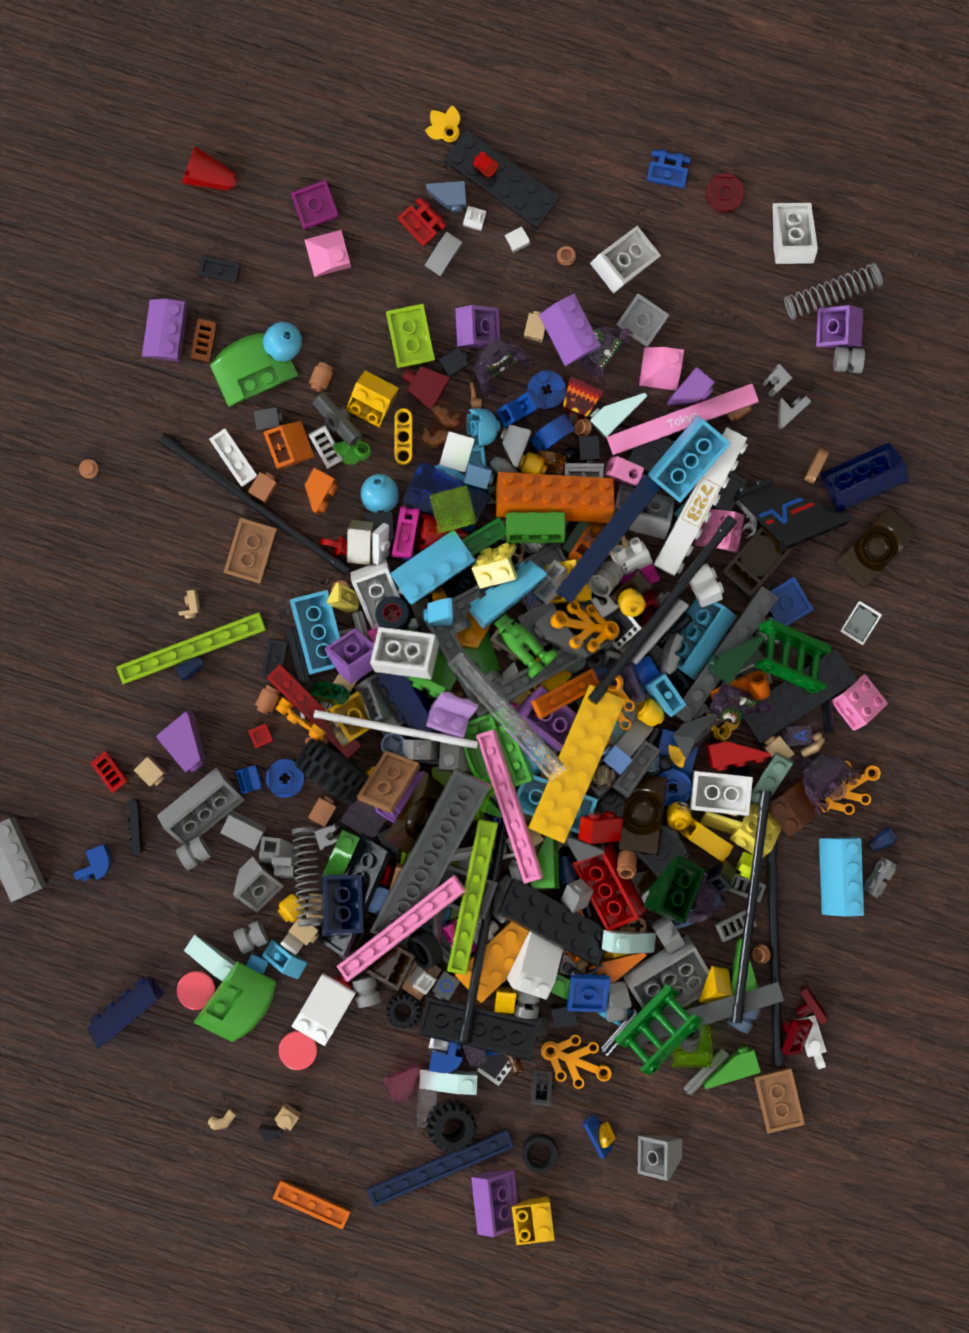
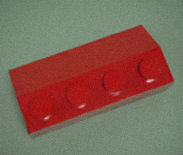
[572,843,647,930]

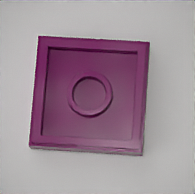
[290,180,339,230]

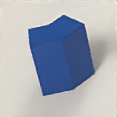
[629,655,661,687]
[235,765,263,794]

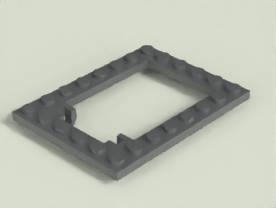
[422,543,614,717]

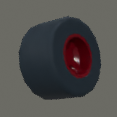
[375,596,411,630]

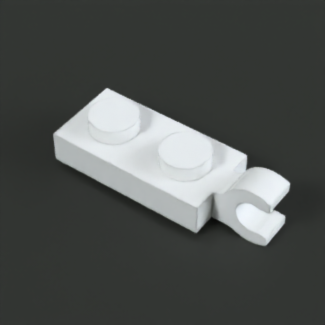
[796,1014,827,1069]

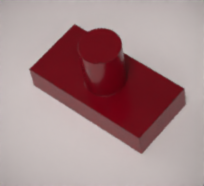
[795,984,828,1025]
[782,1019,813,1055]

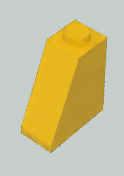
[677,818,734,862]

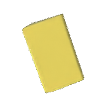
[327,583,359,613]
[700,811,742,834]

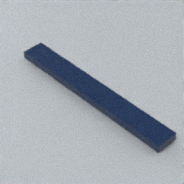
[556,476,661,604]
[366,1129,515,1207]

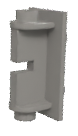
[863,857,897,898]

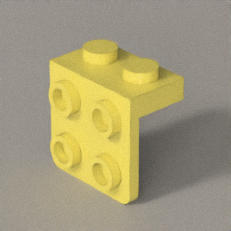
[472,543,517,589]
[729,803,782,857]

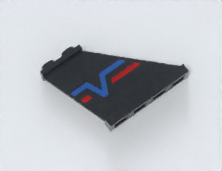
[734,478,853,552]

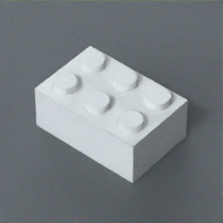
[370,627,439,679]

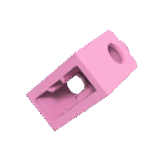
[603,456,651,487]

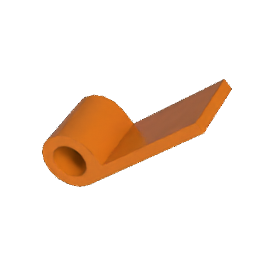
[711,671,770,709]

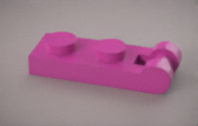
[392,505,421,559]

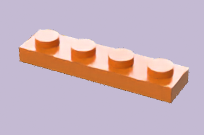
[531,668,600,719]
[272,1179,351,1230]

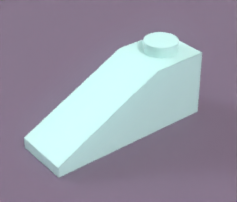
[590,393,647,439]
[602,930,656,954]
[184,935,236,981]
[419,1069,477,1095]

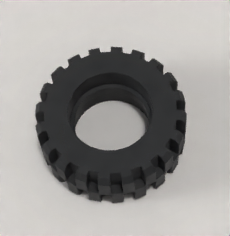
[295,738,369,804]

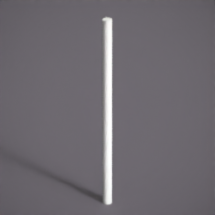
[314,710,478,749]

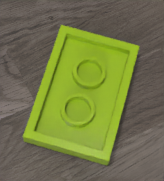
[386,304,435,369]

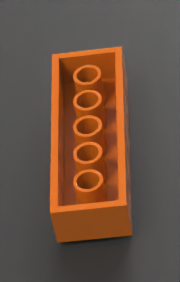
[496,472,615,523]

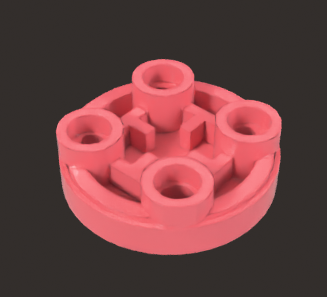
[177,971,216,1010]
[279,1031,318,1070]

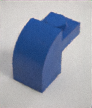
[496,389,542,428]
[529,414,575,455]
[73,843,112,881]
[429,1042,463,1073]

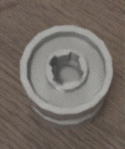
[833,346,865,374]
[589,561,623,597]
[176,836,212,871]
[233,920,269,954]
[351,975,381,1008]
[513,990,540,1019]

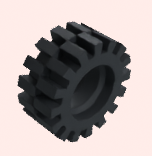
[442,567,477,598]
[386,993,421,1030]

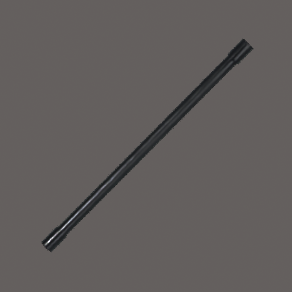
[158,433,352,576]
[587,515,737,705]
[731,790,772,1023]
[458,818,507,1043]
[767,840,784,1066]

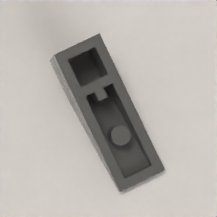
[533,609,589,660]

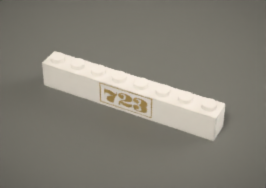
[653,427,748,576]

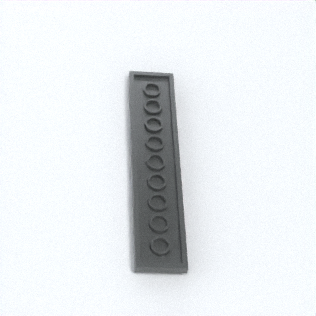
[370,768,490,948]

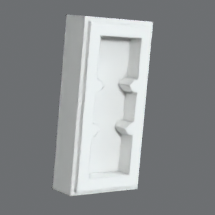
[373,523,390,565]

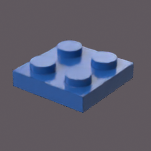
[769,577,814,626]
[567,974,611,1012]

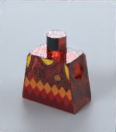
[562,376,604,426]

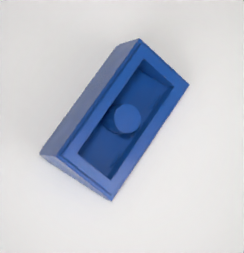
[583,1115,613,1159]

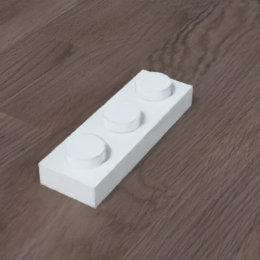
[209,429,257,487]

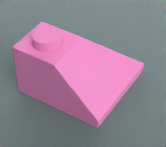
[305,230,351,277]
[639,347,684,391]

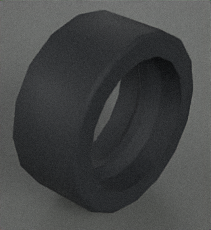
[407,931,443,970]
[522,1134,558,1173]

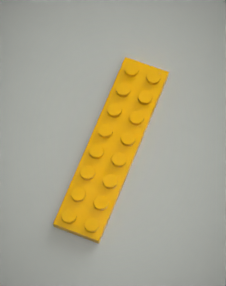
[528,685,625,843]

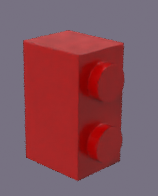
[578,811,623,844]

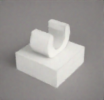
[463,206,486,231]

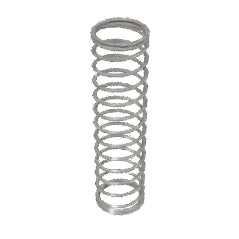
[784,263,883,320]
[292,827,322,926]

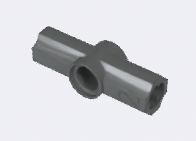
[312,392,362,446]

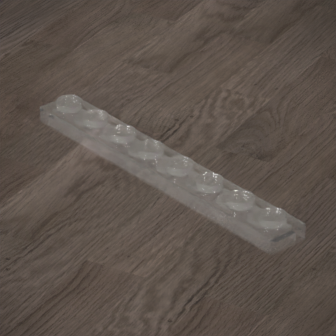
[448,650,567,781]

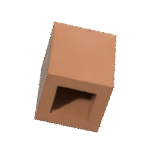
[248,472,278,503]
[308,795,337,827]

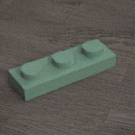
[750,752,793,805]

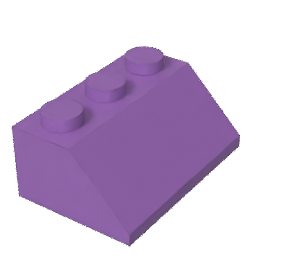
[539,294,601,366]
[142,299,188,362]
[666,367,714,407]
[512,686,577,752]
[471,1169,518,1237]

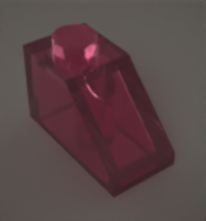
[384,1062,421,1103]

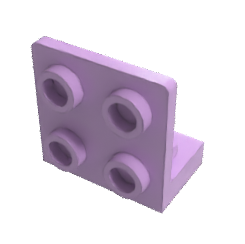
[426,692,478,738]

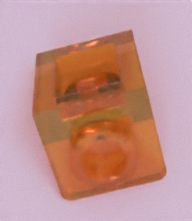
[432,404,461,429]
[421,427,449,448]
[538,450,566,475]

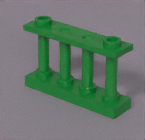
[754,619,831,693]
[614,984,703,1075]

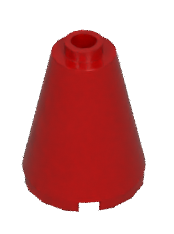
[182,146,237,191]
[417,514,471,552]

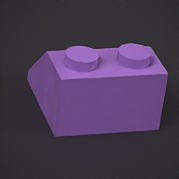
[455,305,501,348]
[816,305,863,348]
[325,628,374,684]

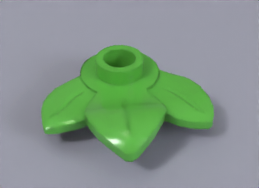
[333,439,371,465]

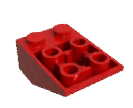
[705,740,771,771]

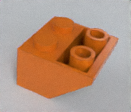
[263,421,315,470]
[305,468,338,515]

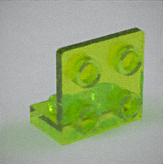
[430,485,477,534]

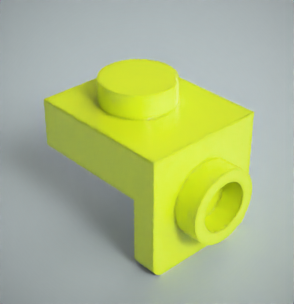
[735,852,753,879]

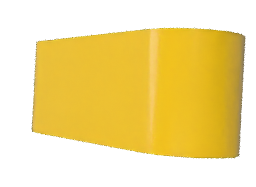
[395,408,413,466]

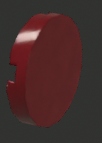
[706,173,744,213]

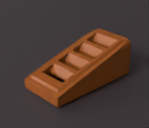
[191,319,218,362]

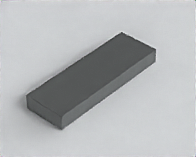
[612,740,661,798]

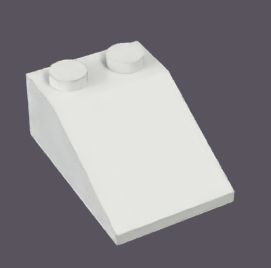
[773,203,818,264]
[590,226,661,293]
[350,559,401,630]
[689,770,753,816]
[507,932,563,1000]
[292,973,356,1046]

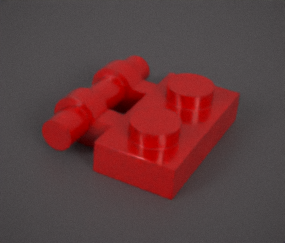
[397,197,447,247]

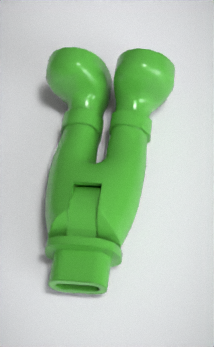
[495,614,558,679]

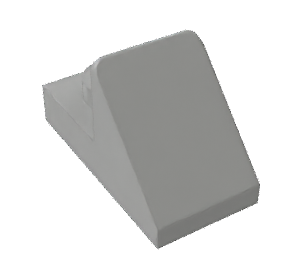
[778,396,811,430]
[606,981,631,1022]

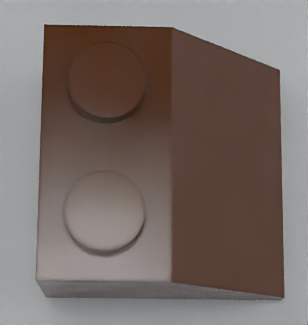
[769,780,823,837]

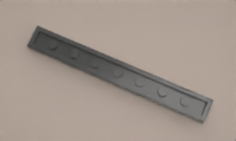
[636,982,785,1045]

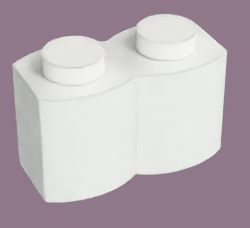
[689,563,724,608]

